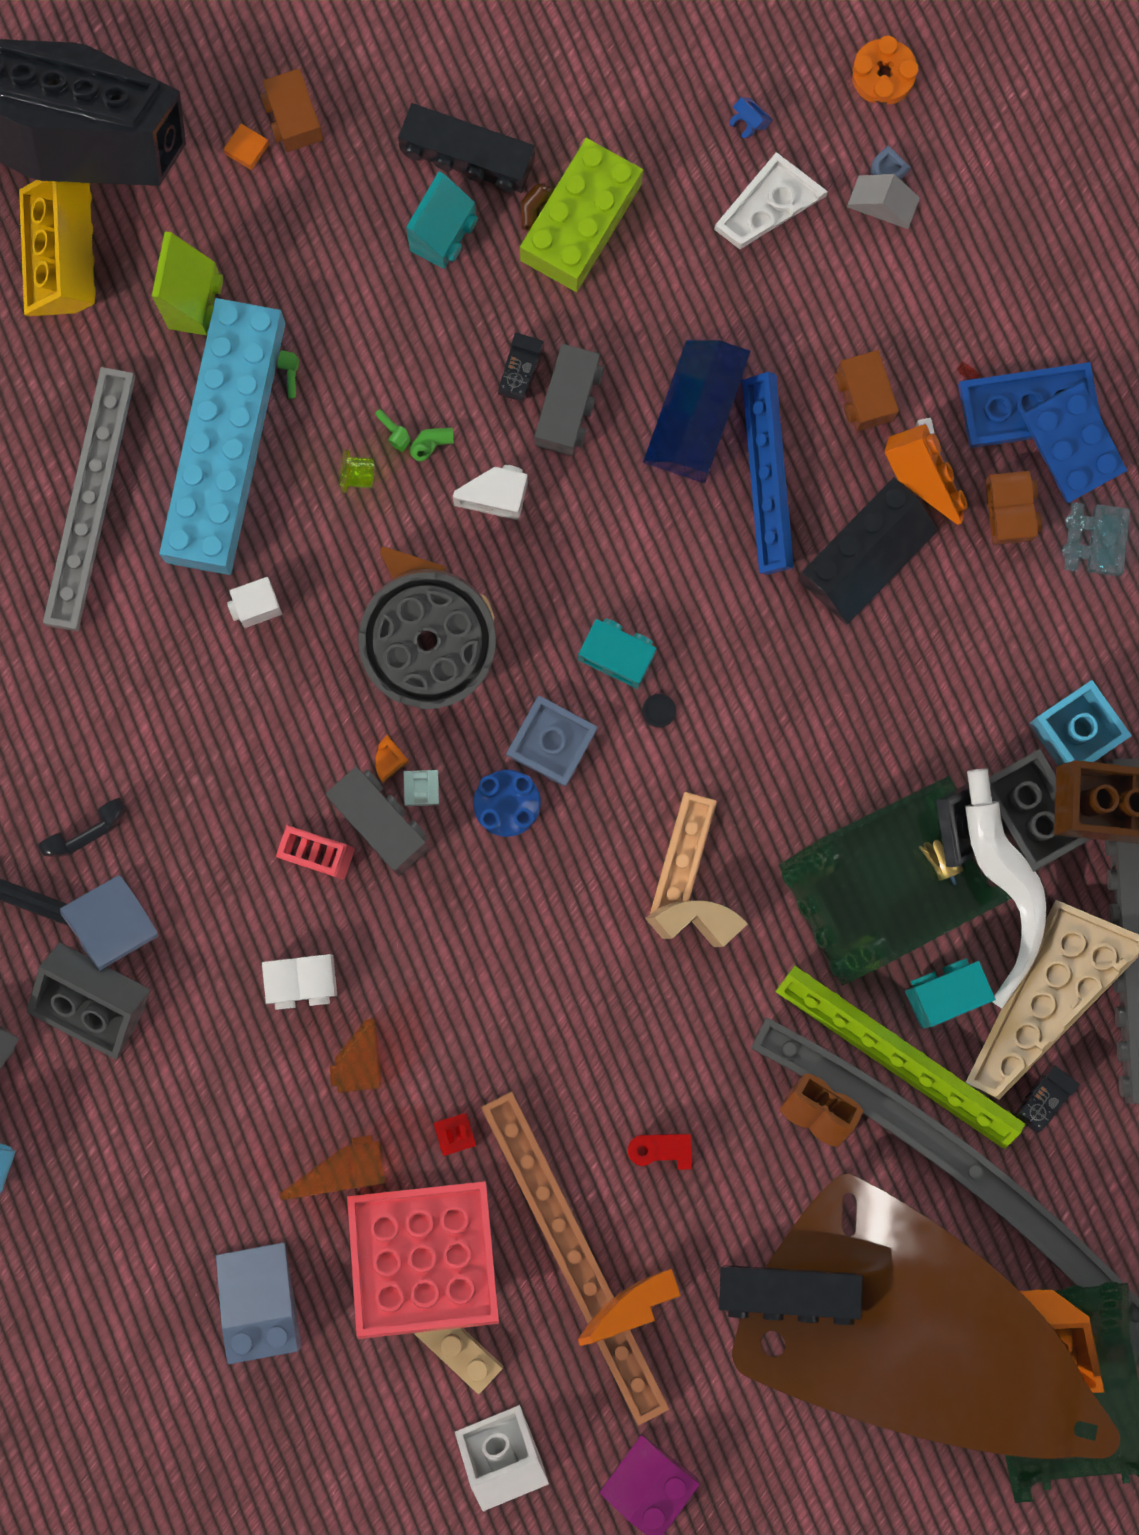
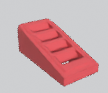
[276,825,355,880]

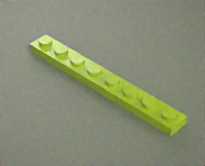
[775,965,1025,1149]

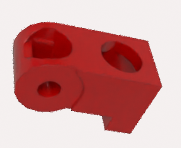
[627,1134,692,1170]

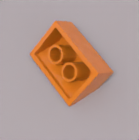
[1020,1290,1104,1393]

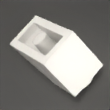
[453,465,528,520]

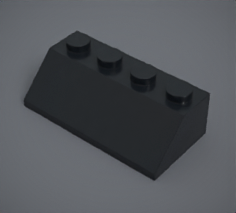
[798,477,938,626]

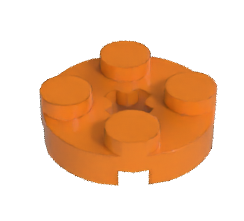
[852,36,919,105]

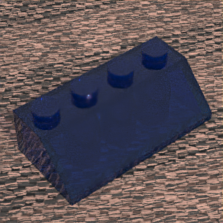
[643,340,751,484]

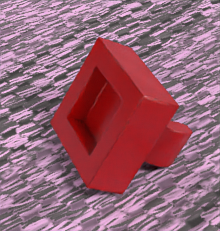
[433,1113,477,1156]

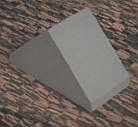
[847,174,920,229]

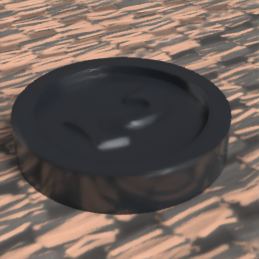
[642,694,676,728]

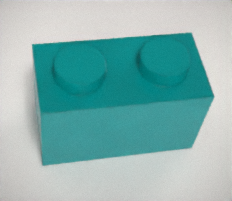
[578,618,657,690]

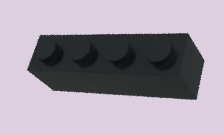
[398,103,535,193]
[719,1265,864,1325]

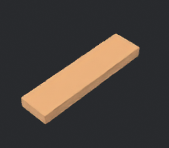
[647,792,717,923]

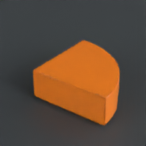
[375,735,409,783]

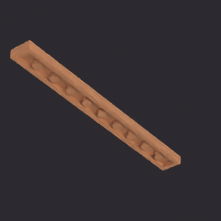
[481,1092,670,1426]

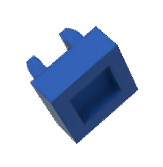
[729,97,773,138]

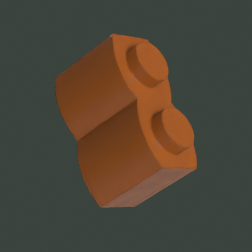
[985,471,1042,545]
[780,1073,864,1147]

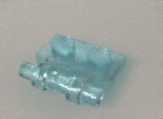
[1062,503,1130,576]

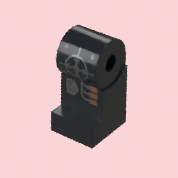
[498,332,544,403]
[1014,1065,1080,1134]

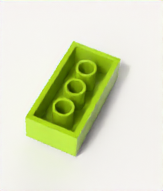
[520,138,643,292]

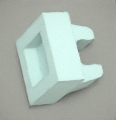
[404,770,439,806]

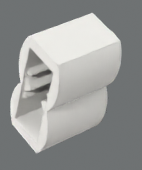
[262,954,337,1010]

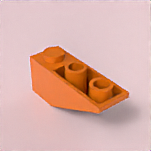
[884,424,967,525]

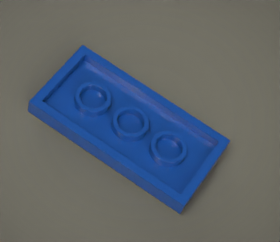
[958,362,1101,449]

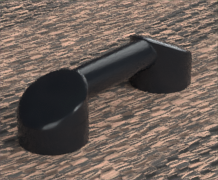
[37,798,126,857]

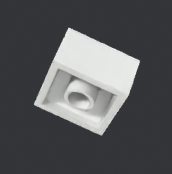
[455,1405,549,1511]

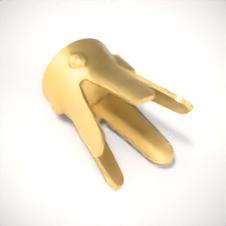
[919,840,963,885]

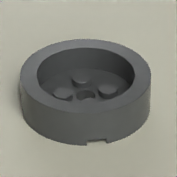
[358,569,496,709]

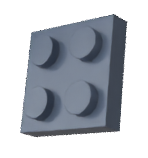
[506,695,598,788]

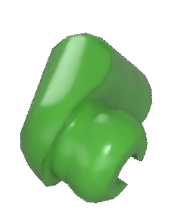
[410,427,454,462]

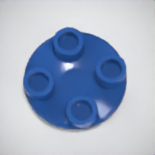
[473,770,541,837]

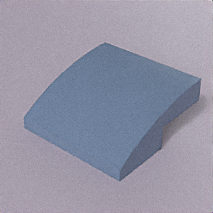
[60,875,158,971]

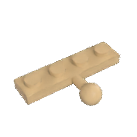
[414,1328,504,1395]

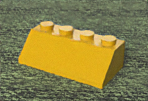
[19,180,96,316]

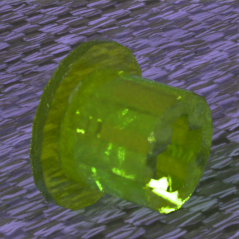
[340,449,374,493]

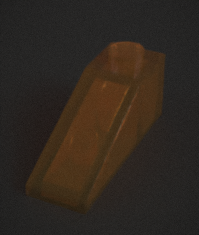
[280,1135,387,1200]

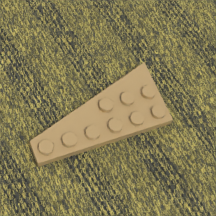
[965,900,1139,1100]

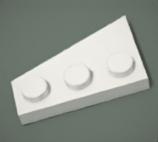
[714,152,828,249]

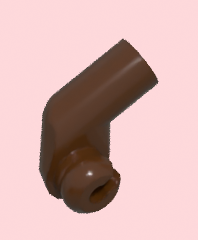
[521,183,554,231]

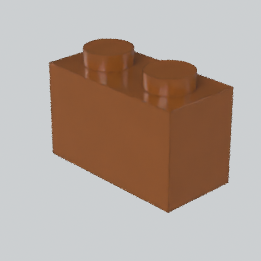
[260,68,323,152]
[834,350,899,432]

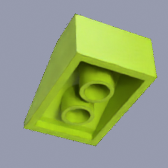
[152,231,223,336]

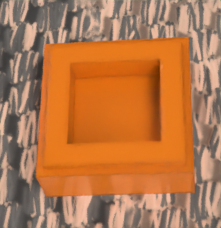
[223,124,270,170]

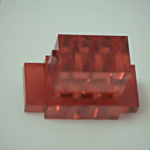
[957,361,982,380]

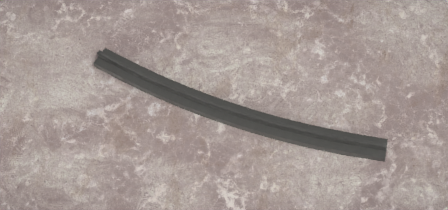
[750,1017,1139,1352]

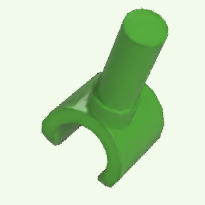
[278,350,299,399]
[375,409,411,452]

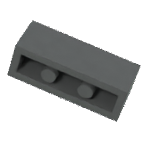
[534,344,604,456]

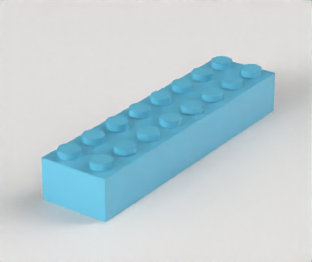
[159,298,285,575]

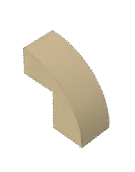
[645,901,748,947]

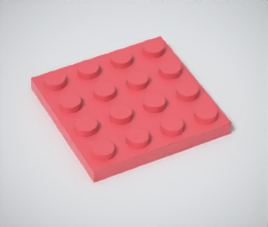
[347,1181,499,1339]

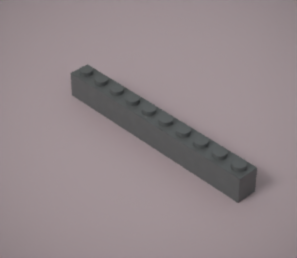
[1105,758,1139,1104]

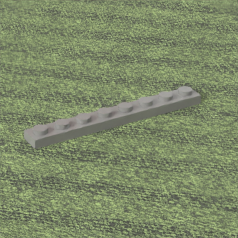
[43,367,136,632]

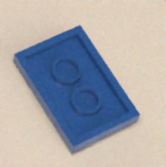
[1021,382,1127,503]

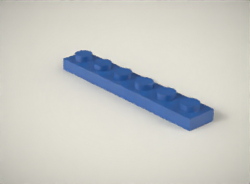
[742,371,794,575]

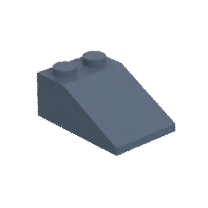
[216,1242,302,1364]

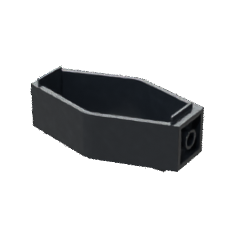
[0,39,186,186]

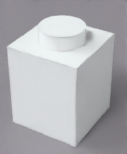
[227,577,283,628]

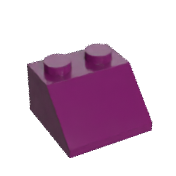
[599,1434,700,1535]

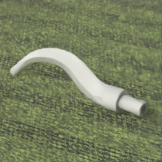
[965,768,1046,1008]

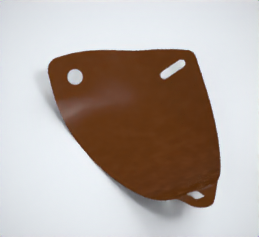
[732,1174,1120,1459]

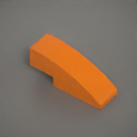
[578,1269,681,1346]

